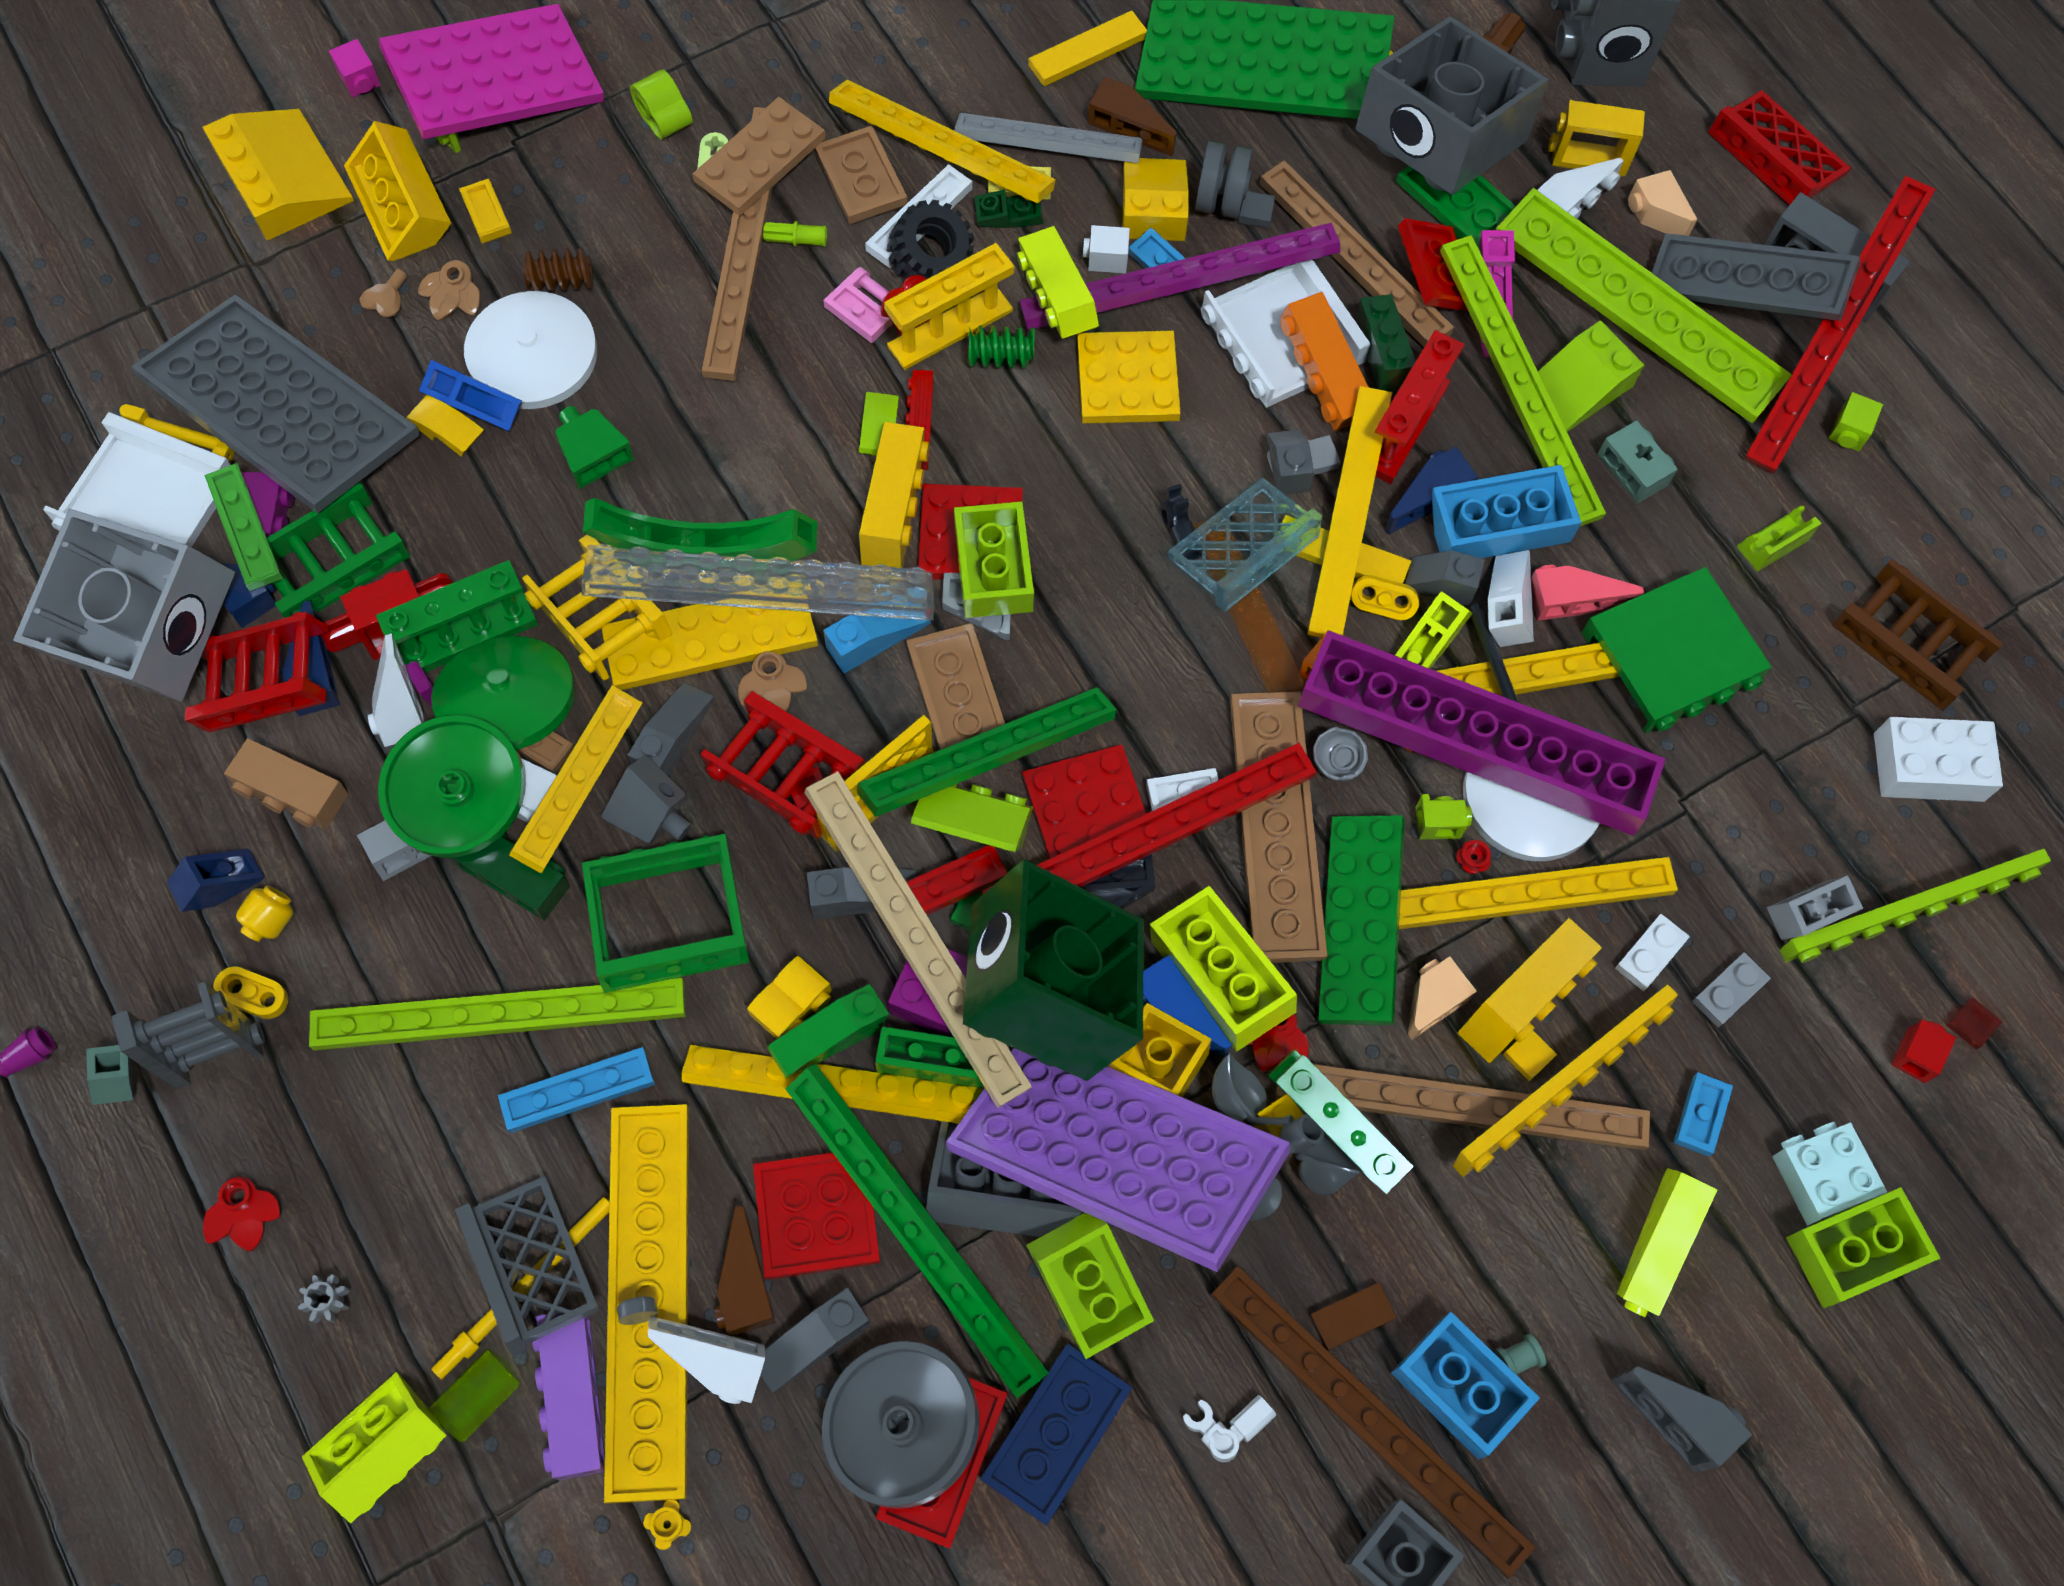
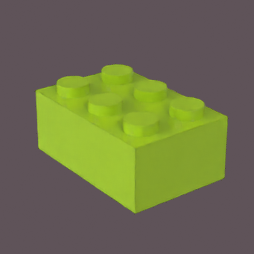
[954,502,1034,618]
[1786,1187,1940,1309]
[1026,1213,1154,1359]

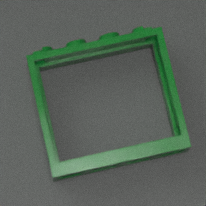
[582,834,750,993]

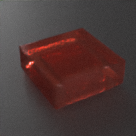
[1947,997,2002,1050]

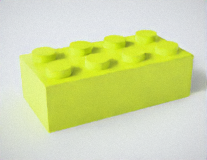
[1150,886,1297,1052]

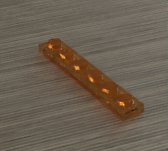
[1193,514,1306,693]

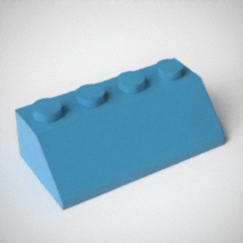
[1432,465,1581,558]

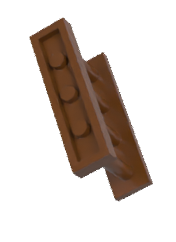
[1832,559,2003,711]

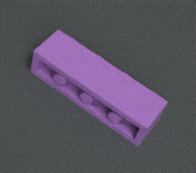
[532,1309,605,1481]

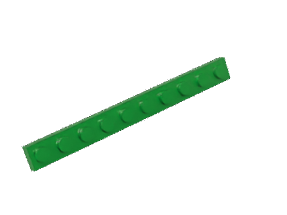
[786,1064,1049,1398]

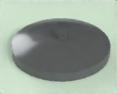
[822,1341,980,1509]

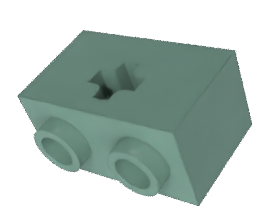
[1597,420,1678,504]

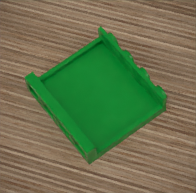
[1581,567,1772,734]

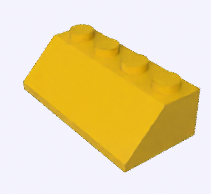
[344,121,451,261]

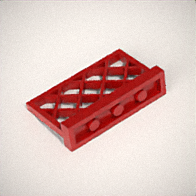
[1708,90,1851,205]

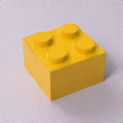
[1109,1003,1212,1098]

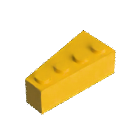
[859,422,930,576]
[1458,918,1602,1064]

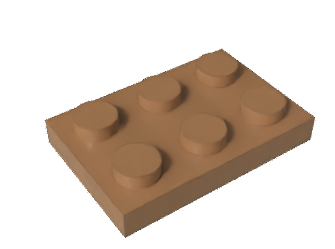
[814,126,908,225]

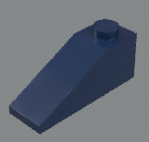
[1385,447,1478,535]
[282,600,341,717]

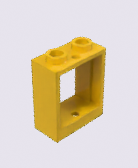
[1548,100,1645,176]

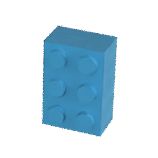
[1391,1312,1540,1460]

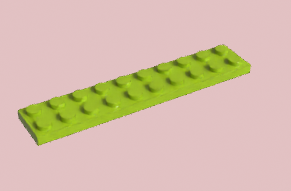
[1496,187,1792,424]

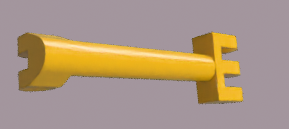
[119,404,235,464]

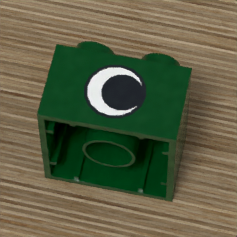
[963,859,1144,1081]

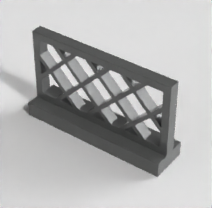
[455,1176,600,1357]

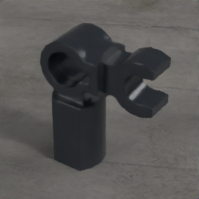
[1160,484,1204,562]

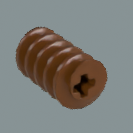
[523,247,594,291]

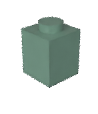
[86,1045,133,1105]

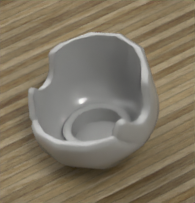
[1313,727,1368,781]

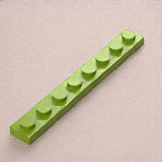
[1779,849,2051,963]

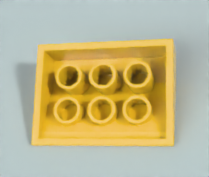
[202,109,354,241]

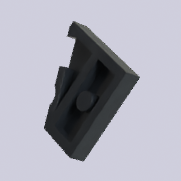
[1082,854,1155,909]

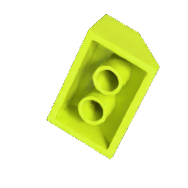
[302,1372,447,1523]

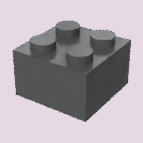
[1343,1499,1465,1586]

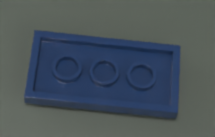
[980,1343,1133,1526]

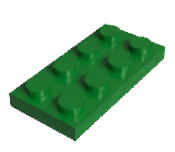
[1396,166,1516,249]

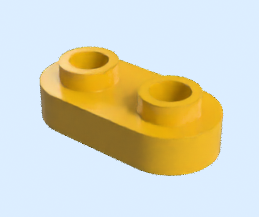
[1351,575,1419,620]
[213,967,288,1019]

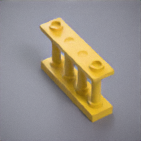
[884,243,1014,370]
[522,535,672,681]

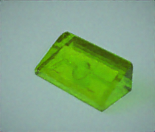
[429,1350,519,1442]

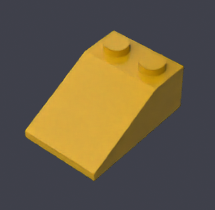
[1122,158,1188,241]

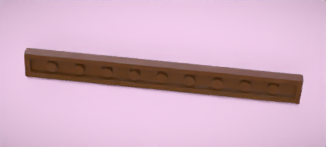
[1211,1266,1536,1579]

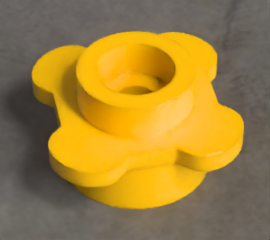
[643,1500,691,1550]

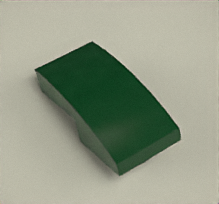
[975,190,1044,228]

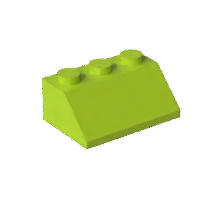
[911,784,1033,852]

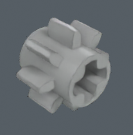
[298,1274,350,1324]

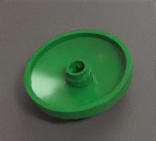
[431,636,575,750]
[378,715,526,858]

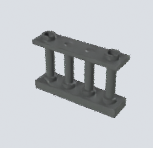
[111,982,265,1090]

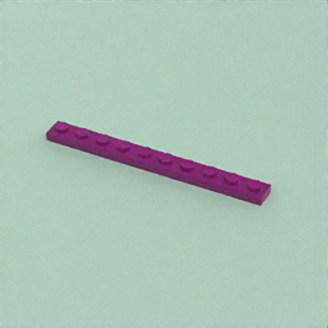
[1020,223,1341,330]

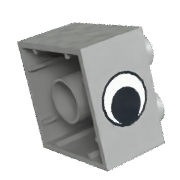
[13,508,235,702]

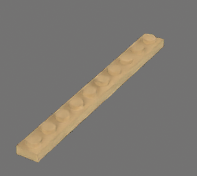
[805,771,1032,1108]

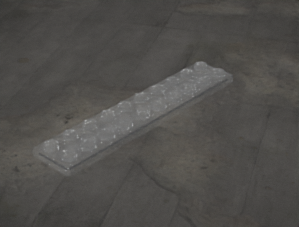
[582,544,934,621]

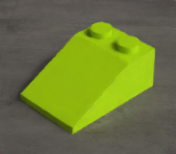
[1538,320,1644,432]

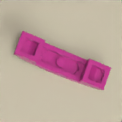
[1479,230,1516,358]

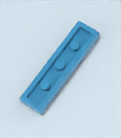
[498,1047,655,1134]

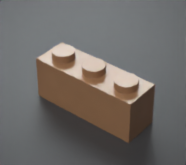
[224,738,349,830]

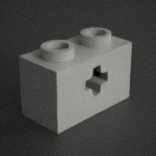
[1766,875,1863,940]

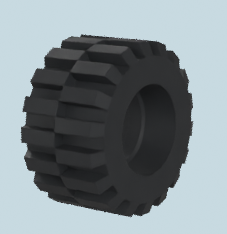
[887,199,974,281]

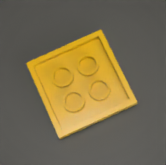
[1077,331,1180,424]

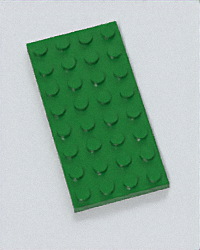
[1135,0,1395,119]

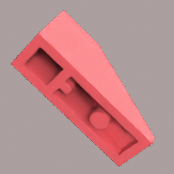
[1531,565,1644,621]

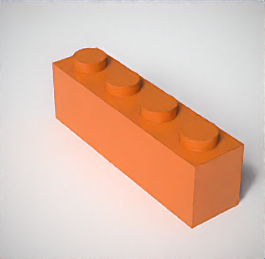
[1280,291,1369,432]

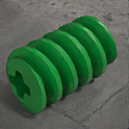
[968,325,1035,369]

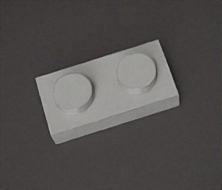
[1691,952,1771,1028]

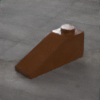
[1088,76,1177,157]
[713,1205,776,1337]

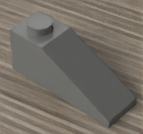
[627,682,715,777]
[807,867,917,920]
[760,1288,871,1394]

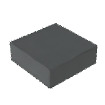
[1238,191,1275,228]

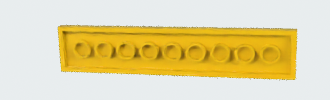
[604,1104,689,1504]

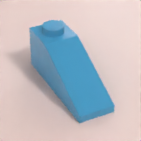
[823,595,931,674]

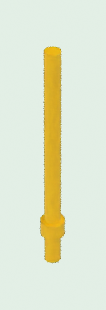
[431,1197,610,1380]

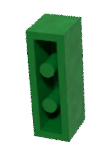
[875,1027,985,1090]

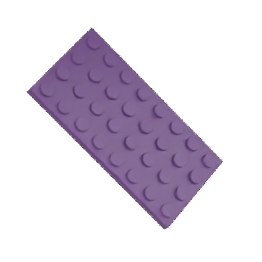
[946,1048,1291,1272]

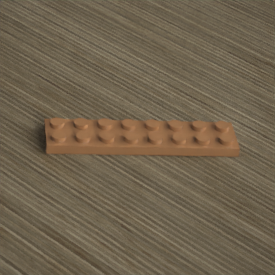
[1230,692,1327,963]

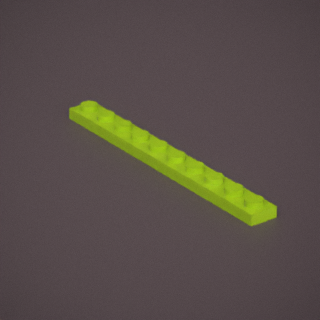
[1440,235,1606,526]
[309,978,686,1051]

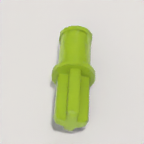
[763,221,827,247]

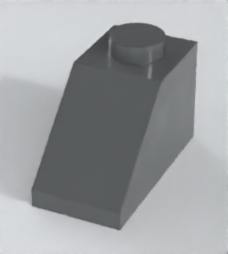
[1267,430,1314,495]
[1405,550,1485,607]

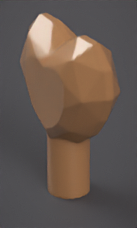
[359,269,407,318]

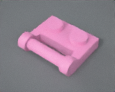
[823,267,894,343]

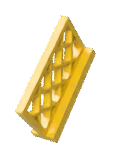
[816,715,934,852]

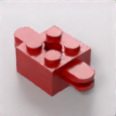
[320,569,453,661]

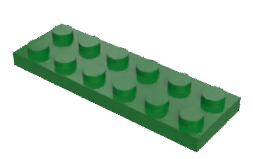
[1318,815,1405,1025]

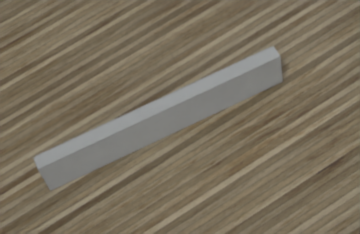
[955,113,1143,163]

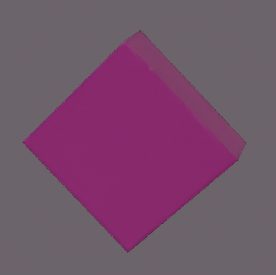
[405,661,434,706]

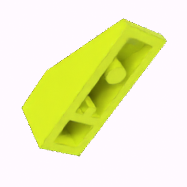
[1395,591,1472,669]

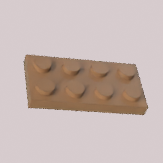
[692,97,826,216]
[906,623,1005,750]

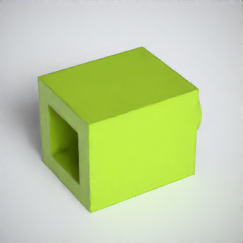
[1828,392,1883,452]

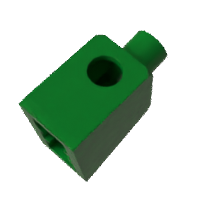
[555,406,634,490]

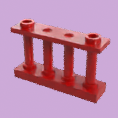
[1375,330,1465,485]
[184,612,329,733]
[700,691,865,839]

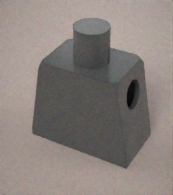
[601,755,692,843]

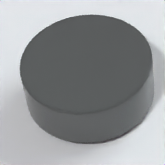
[617,1297,658,1325]

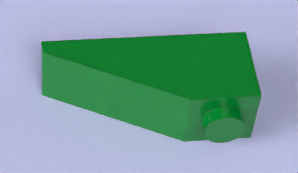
[767,984,889,1079]

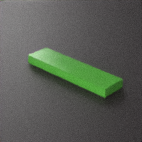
[204,463,283,591]

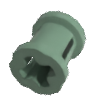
[1494,1333,1546,1375]

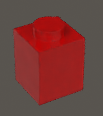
[1891,1019,1956,1083]

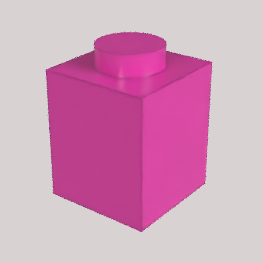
[329,39,381,98]

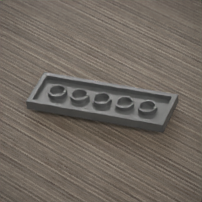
[1652,233,1861,321]

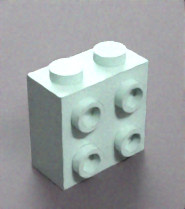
[1772,1122,1887,1226]

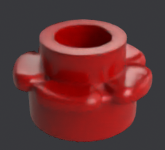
[1456,840,1491,874]

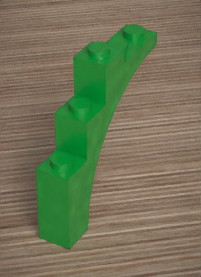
[583,497,818,576]

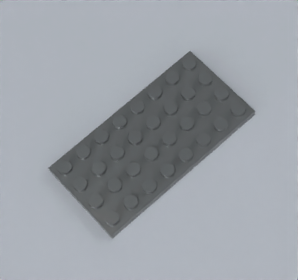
[131,294,419,513]

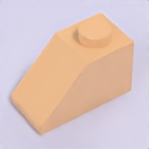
[1628,170,1697,236]
[1408,956,1477,1040]

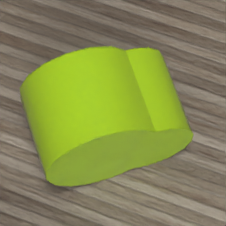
[630,69,693,140]

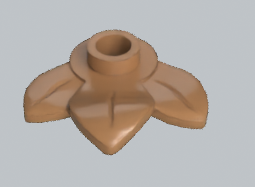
[418,260,481,321]
[738,652,807,711]

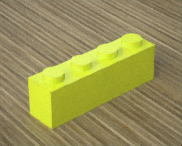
[1016,226,1099,339]

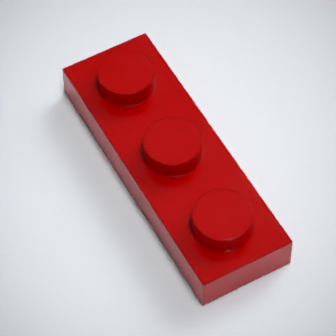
[906,845,1007,915]

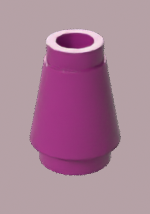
[0,1026,56,1077]

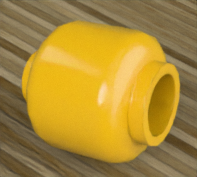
[236,885,293,942]

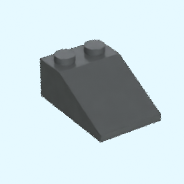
[1611,1366,1752,1473]

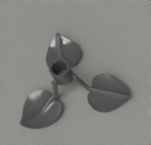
[1212,1054,1360,1221]

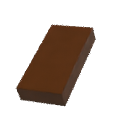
[1309,1282,1397,1351]

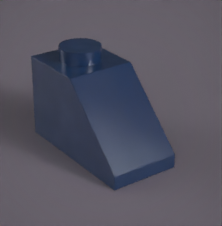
[220,563,276,628]
[167,849,264,912]

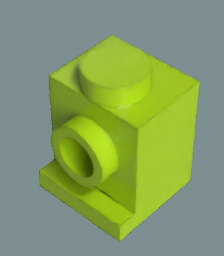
[1415,794,1472,840]

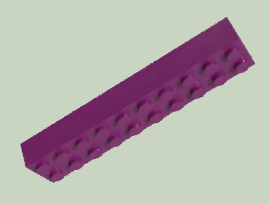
[1298,630,1666,836]

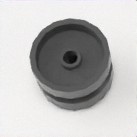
[1195,140,1253,219]

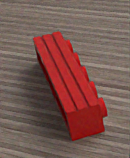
[906,370,934,470]

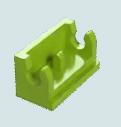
[1737,505,1822,572]

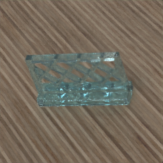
[1168,478,1322,612]

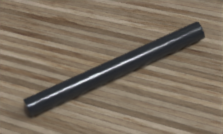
[1468,604,1519,703]

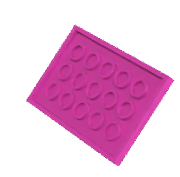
[379,4,604,139]

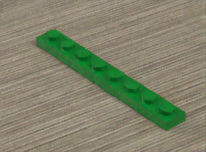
[857,687,1117,817]

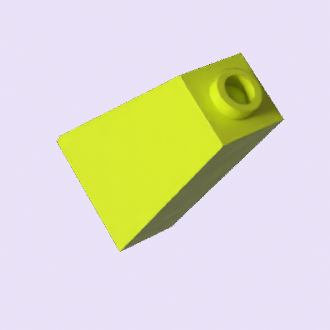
[1617,1168,1717,1317]

